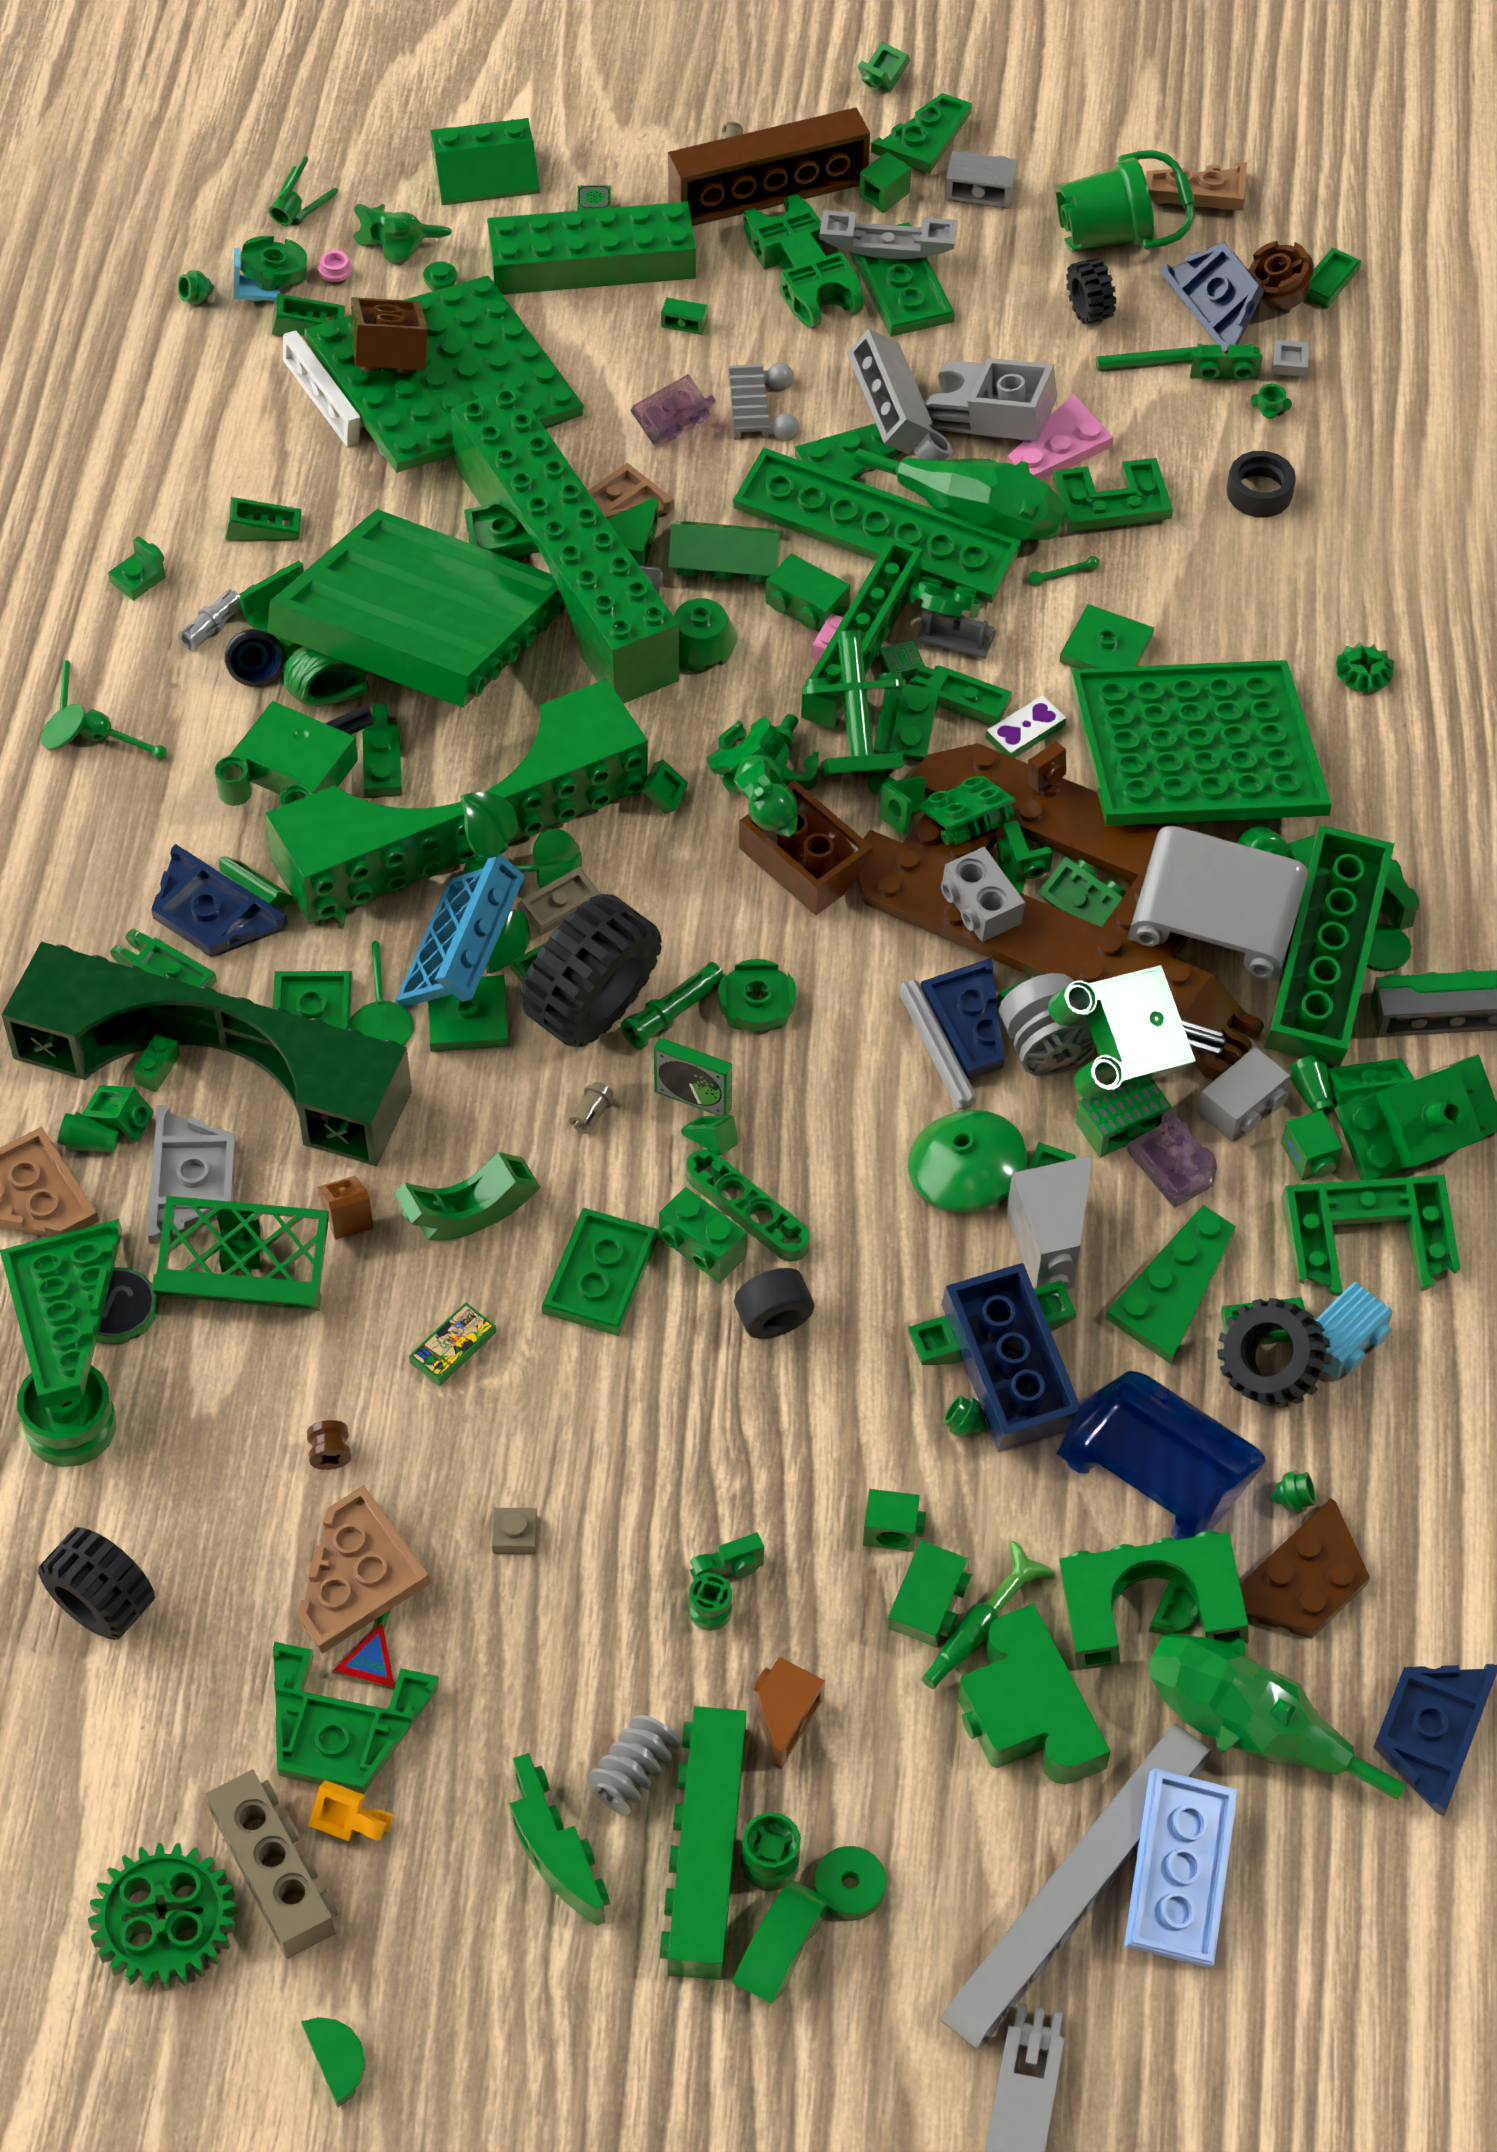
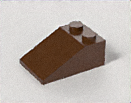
[351,297,428,374]

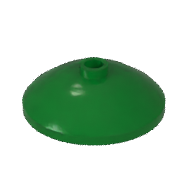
[908,1110,1027,1213]

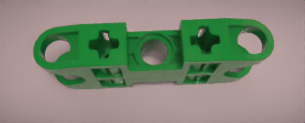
[743,194,864,328]

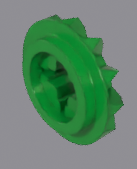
[1335,642,1394,692]

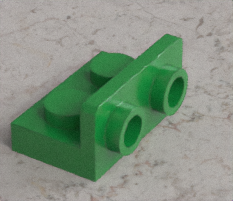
[1038,856,1126,927]
[1327,1058,1414,1124]

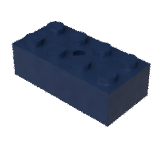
[941,1263,1082,1452]

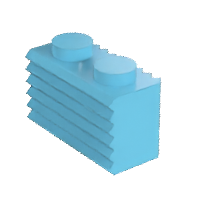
[1316,1282,1393,1379]

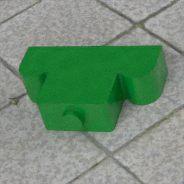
[958,1603,1111,1784]

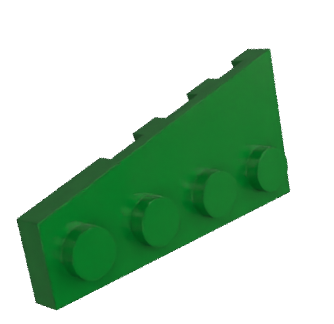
[1106,1205,1236,1365]

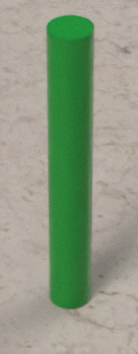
[1096,347,1191,370]

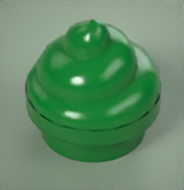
[178,270,215,305]
[943,1395,988,1437]
[1270,1470,1316,1513]

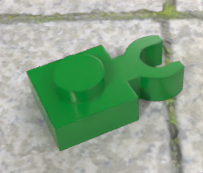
[690,1532,764,1580]

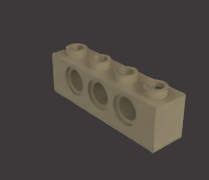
[205,1769,338,1959]

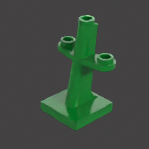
[802,630,906,776]

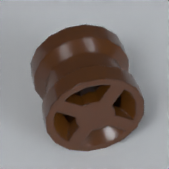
[306,1420,351,1470]

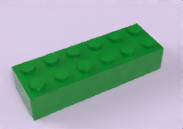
[487,201,696,295]
[1264,825,1395,1067]

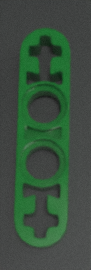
[686,1149,810,1261]

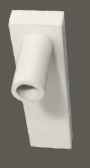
[283,330,364,447]

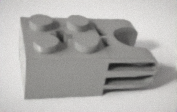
[925,358,1057,441]

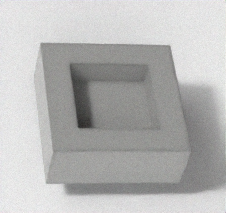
[1272,340,1309,377]

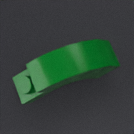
[394,1152,541,1241]

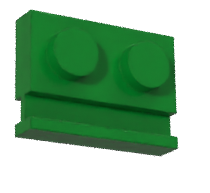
[873,684,939,762]

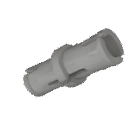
[178,589,241,651]

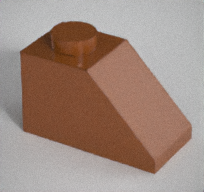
[754,1657,825,1769]

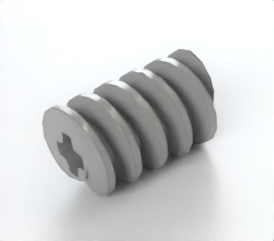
[588,1715,682,1815]

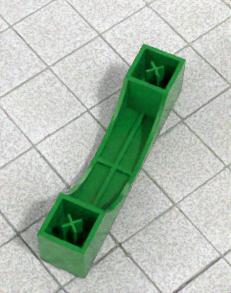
[451,384,679,704]
[265,679,648,924]

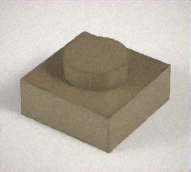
[492,1507,537,1554]

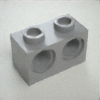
[941,847,1025,942]

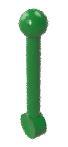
[1029,556,1100,587]

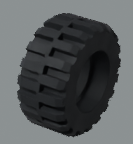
[520,894,662,1047]

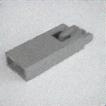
[985,2003,1065,2152]

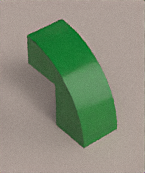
[732,1879,831,2004]

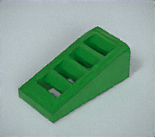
[272,294,345,336]
[225,497,302,541]

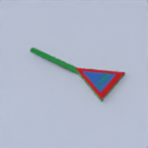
[332,1610,395,1690]

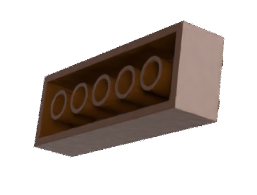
[668,107,870,226]

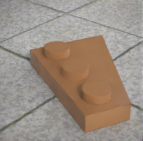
[1146,162,1247,211]

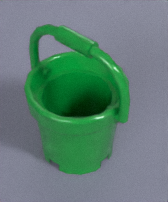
[1056,150,1196,252]

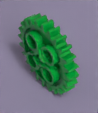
[88,1843,238,1990]

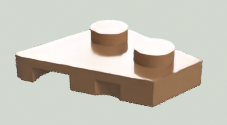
[588,463,674,520]

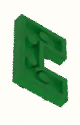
[1053,458,1173,532]

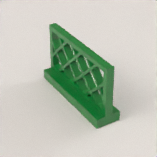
[151,1196,329,1311]

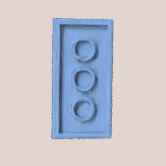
[1124,1768,1238,1968]

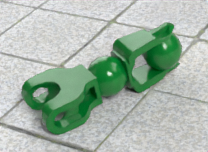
[706,715,798,837]

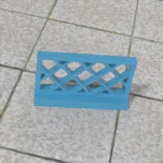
[395,854,525,1007]

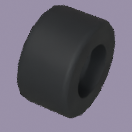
[734,1268,815,1339]

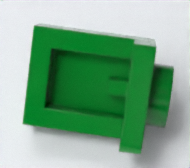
[857,42,911,93]
[997,820,1053,881]
[217,1211,263,1272]

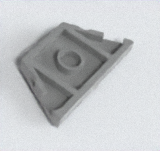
[148,1105,236,1244]

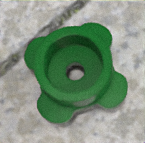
[1250,384,1292,419]

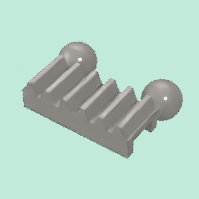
[728,363,799,441]

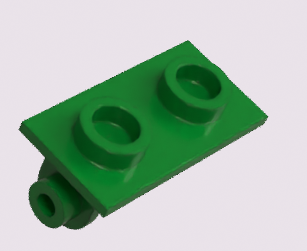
[1190,344,1263,380]

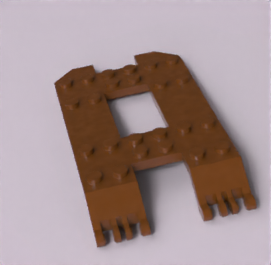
[857,743,1284,1081]

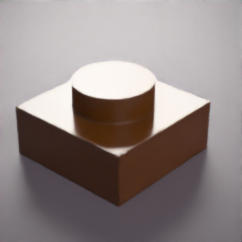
[1028,741,1066,793]

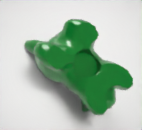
[354,204,452,263]

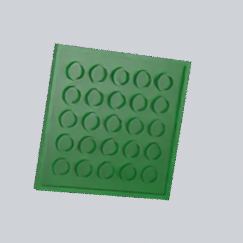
[304,275,584,473]
[1070,660,1332,826]

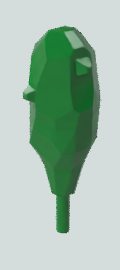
[854,448,1068,541]
[1149,1633,1406,1800]

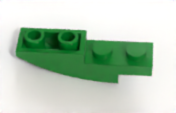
[509,1753,610,1926]

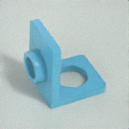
[233,248,280,302]

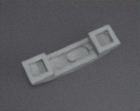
[820,210,957,259]

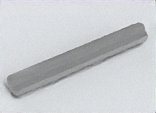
[899,979,976,1109]

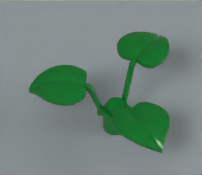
[460,792,582,972]

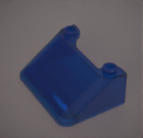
[1056,1371,1266,1540]

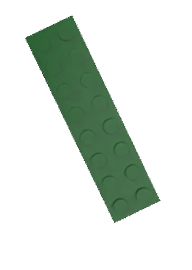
[733,447,1021,603]

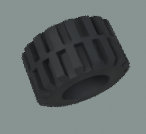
[1217,1298,1331,1407]
[38,1527,155,1640]

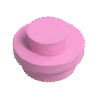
[318,250,353,282]

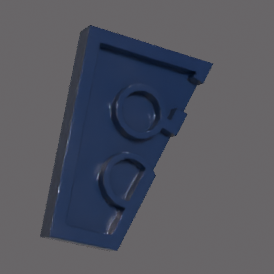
[921,958,1005,1079]

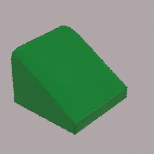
[681,1115,738,1155]

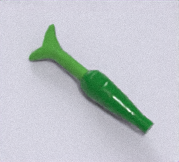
[921,1541,1054,1689]

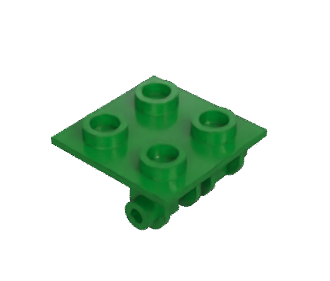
[917,776,1016,846]

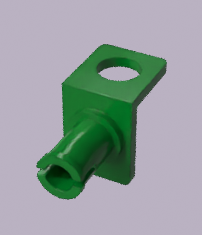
[868,771,926,834]

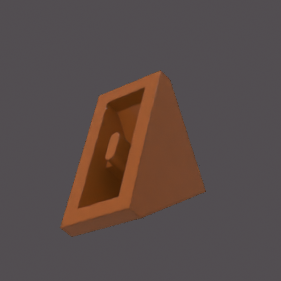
[317,1176,374,1240]

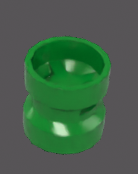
[689,1573,732,1631]

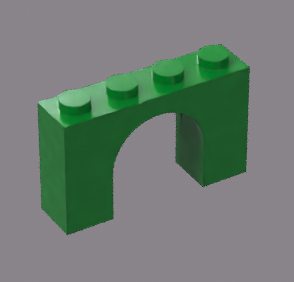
[1059,1531,1249,1670]

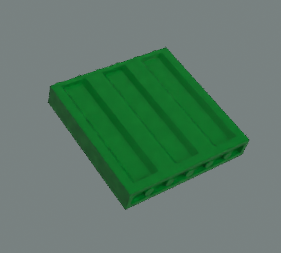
[267,509,566,708]

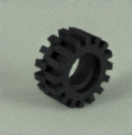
[1066,257,1116,324]

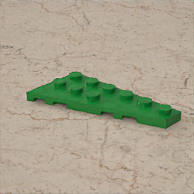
[0,1219,122,1409]

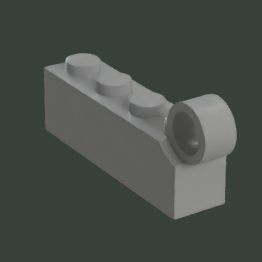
[847,328,953,460]

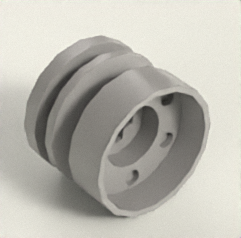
[999,973,1096,1076]

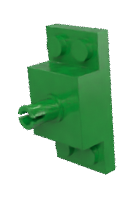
[1334,1054,1497,1180]

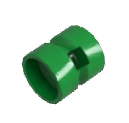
[742,1812,801,1891]

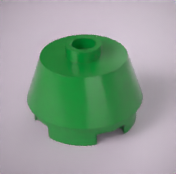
[674,598,737,672]

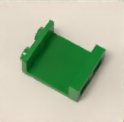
[239,560,304,661]

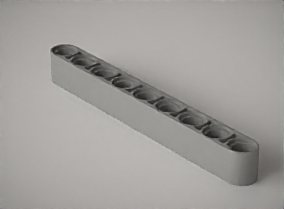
[941,1724,1212,2050]

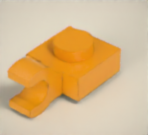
[308,1780,394,1841]

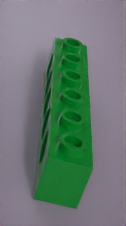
[801,538,923,730]

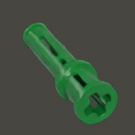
[621,962,725,1050]

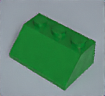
[430,118,540,205]
[668,520,783,582]

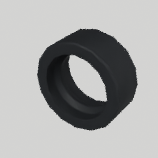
[1226,451,1296,517]

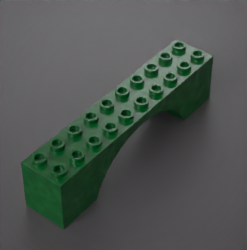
[1,941,412,1167]

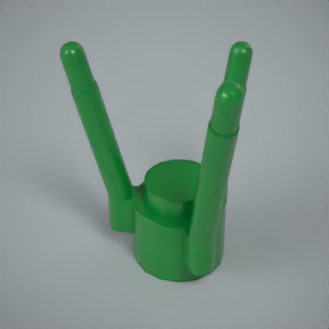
[269,156,338,226]

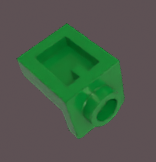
[108,536,166,601]
[82,1085,154,1141]

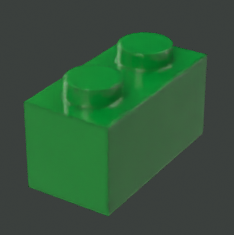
[661,297,708,335]
[132,1033,180,1092]

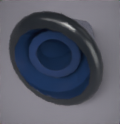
[224,629,286,687]

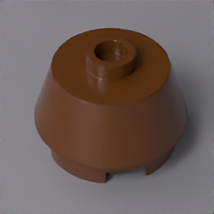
[1249,241,1314,310]

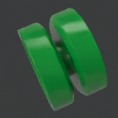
[17,1365,116,1467]

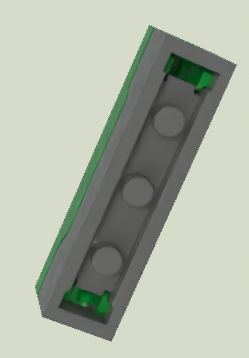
[1370,970,1497,1037]

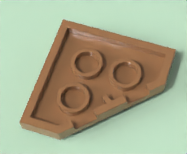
[0,1127,99,1237]
[297,1485,431,1654]

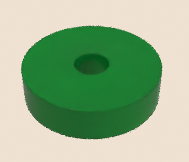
[814,1846,886,1921]

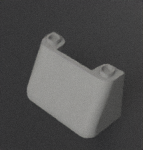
[1127,826,1308,981]

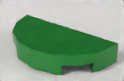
[1148,1581,1200,1635]
[301,2017,366,2108]

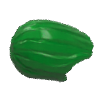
[284,646,369,707]

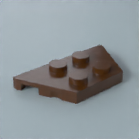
[1240,1498,1370,1639]

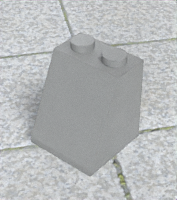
[1006,1156,1092,1290]

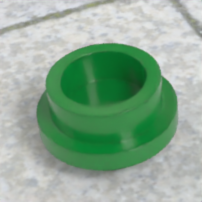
[423,261,457,291]

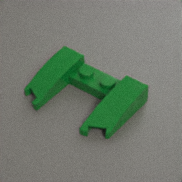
[1281,1175,1460,1296]

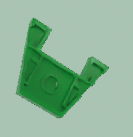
[273,1642,439,1794]

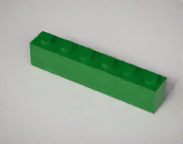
[660,1706,747,1980]

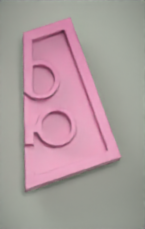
[1007,394,1114,480]

